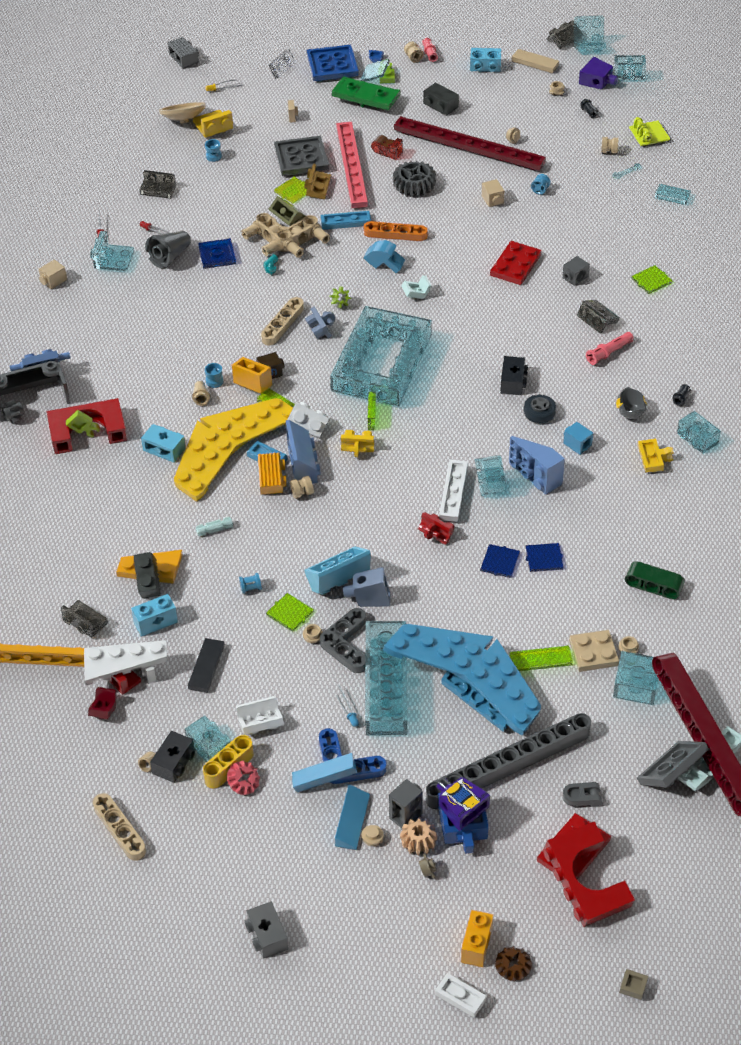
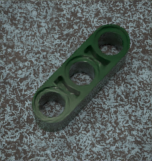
[624,561,685,599]

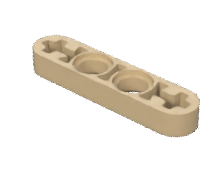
[261,297,304,346]
[93,793,146,861]

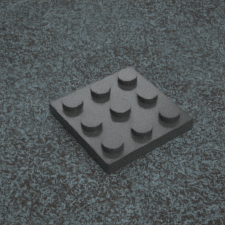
[274,135,329,176]

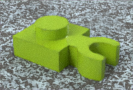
[379,63,395,84]
[66,410,100,438]

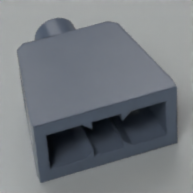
[343,567,390,607]

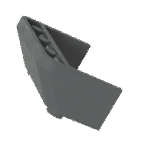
[0,361,71,422]

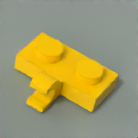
[638,438,674,473]

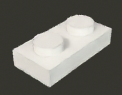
[435,973,487,1018]

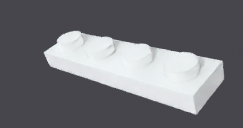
[439,460,468,522]

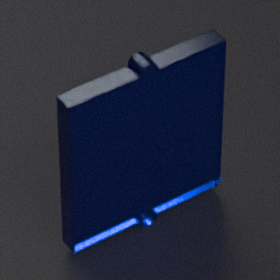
[525,543,564,572]
[480,544,520,578]

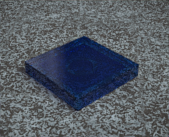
[198,238,236,269]

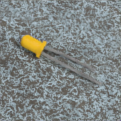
[205,79,243,91]

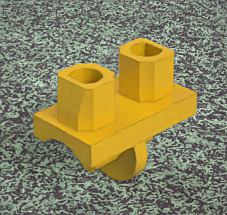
[340,430,374,458]

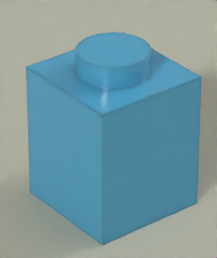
[563,422,593,455]

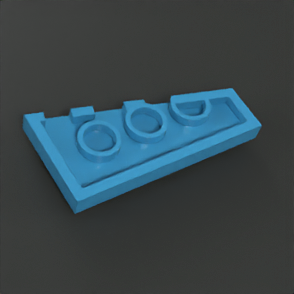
[441,671,508,732]

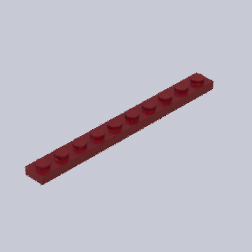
[394,116,546,171]

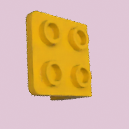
[193,110,233,138]

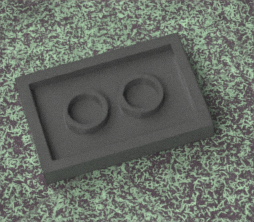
[637,741,709,788]

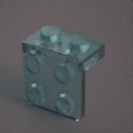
[574,15,606,52]
[90,231,134,271]

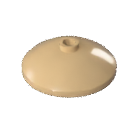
[159,102,206,123]

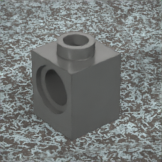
[562,256,590,286]

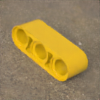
[203,735,254,789]

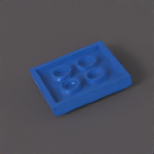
[306,44,359,81]

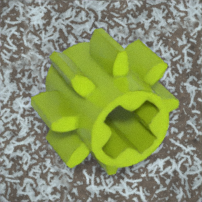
[329,286,352,308]

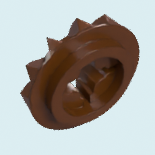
[495,945,532,981]

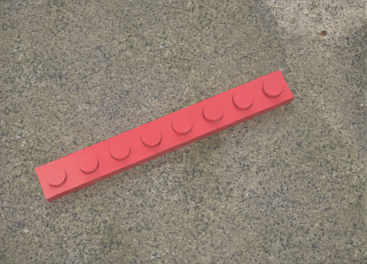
[336,122,368,208]

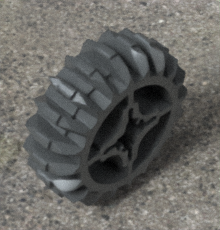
[393,160,436,197]

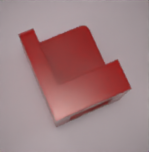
[110,670,141,695]

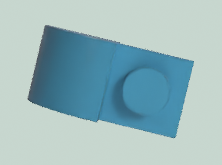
[363,240,405,273]

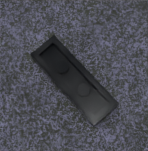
[188,638,225,693]

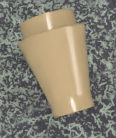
[192,381,210,406]

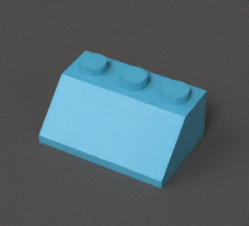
[304,546,371,594]

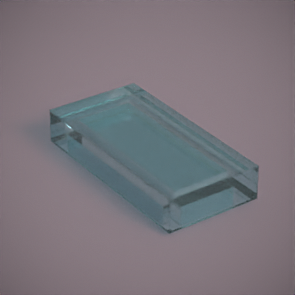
[655,184,691,205]

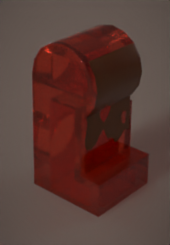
[371,135,403,160]

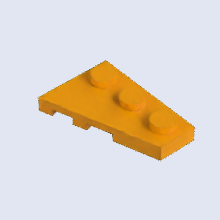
[116,550,183,584]

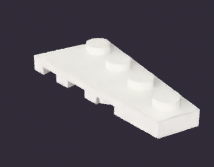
[84,640,167,685]

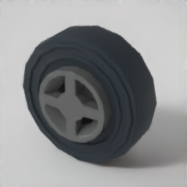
[523,394,556,423]

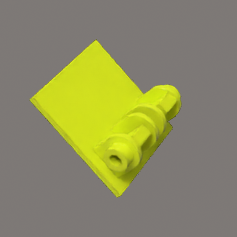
[629,117,670,146]

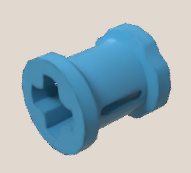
[239,573,262,594]

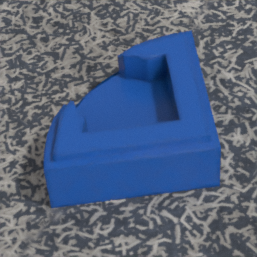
[369,50,384,65]

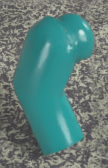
[263,254,279,274]

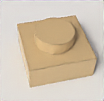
[288,100,298,123]

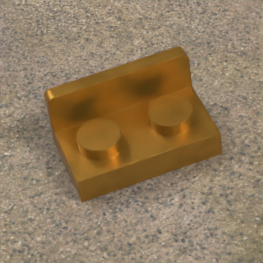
[304,163,331,200]

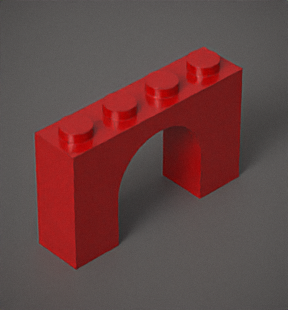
[46,398,127,454]
[543,821,635,927]

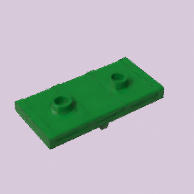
[332,76,401,110]

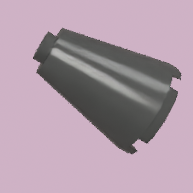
[145,231,191,268]

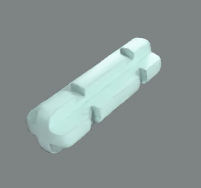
[196,517,233,537]

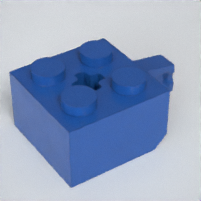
[438,793,489,854]

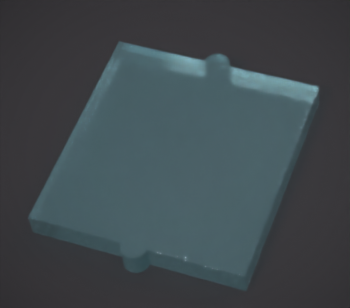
[360,59,390,82]

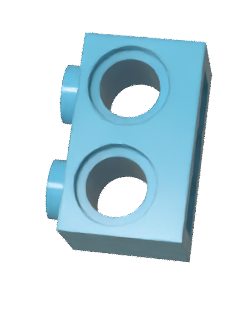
[470,48,501,72]

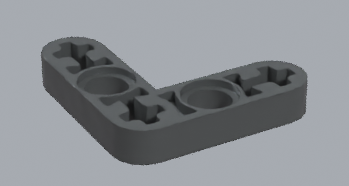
[320,608,367,673]

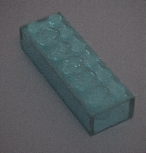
[365,621,408,735]

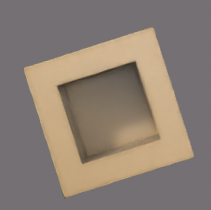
[481,179,505,207]
[39,259,67,290]

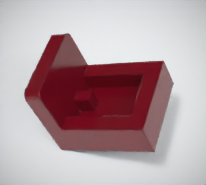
[88,687,117,720]

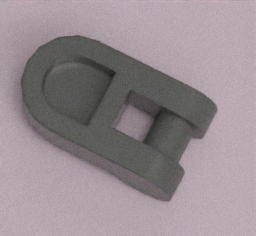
[563,782,603,807]

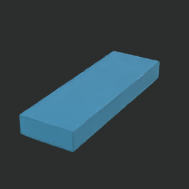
[320,211,371,230]

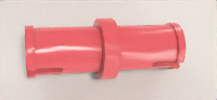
[422,38,438,62]

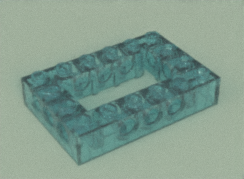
[330,306,432,407]

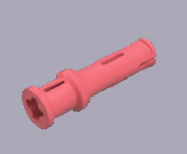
[586,332,634,365]

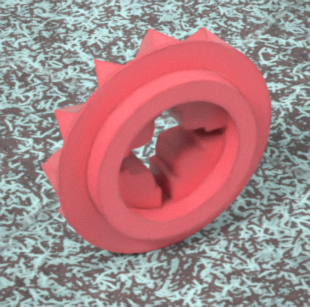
[227,761,260,795]

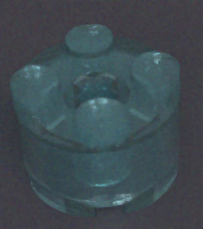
[474,455,507,496]

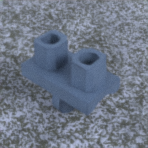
[305,306,336,339]

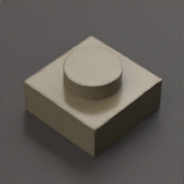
[619,969,649,1000]

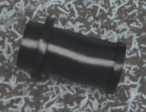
[580,99,598,118]
[672,384,691,406]

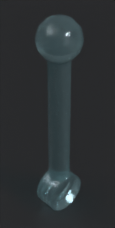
[612,163,641,178]

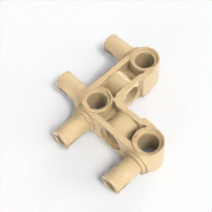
[241,213,330,258]

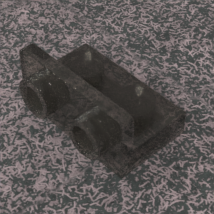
[139,170,176,199]
[577,300,620,333]

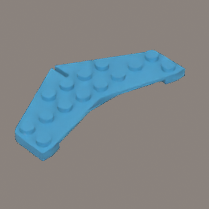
[383,624,541,736]

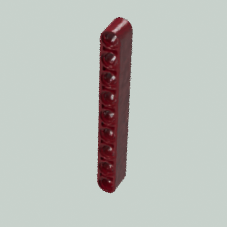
[652,652,741,816]

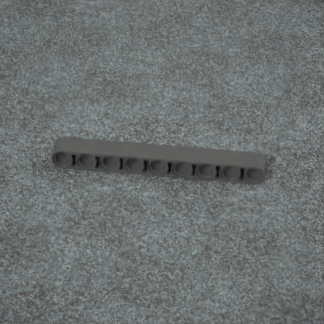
[426,713,591,809]

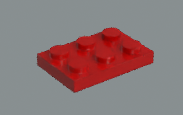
[490,241,542,285]
[537,813,611,879]

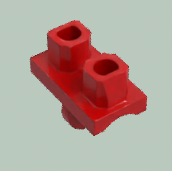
[418,512,455,545]

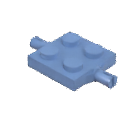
[9,349,71,371]

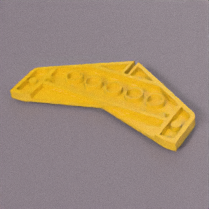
[174,398,293,502]

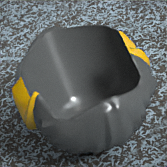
[616,387,647,419]

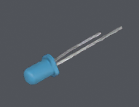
[336,684,359,727]

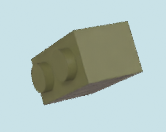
[268,196,306,226]

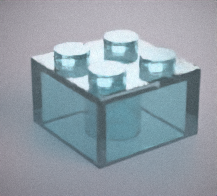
[613,651,659,705]

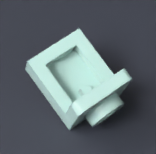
[401,275,431,299]

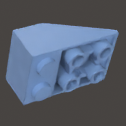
[509,436,565,495]

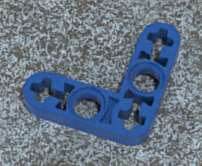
[319,728,386,784]

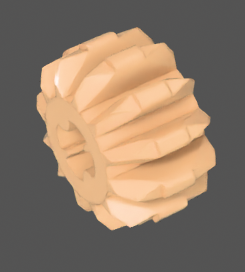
[400,818,437,856]

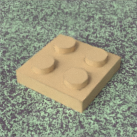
[569,630,619,672]

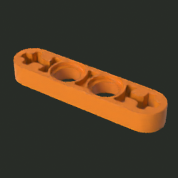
[363,221,428,241]

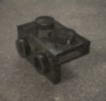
[546,20,583,49]
[61,600,108,638]

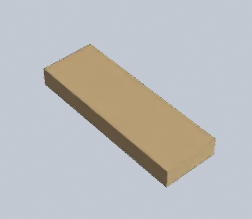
[511,49,559,73]

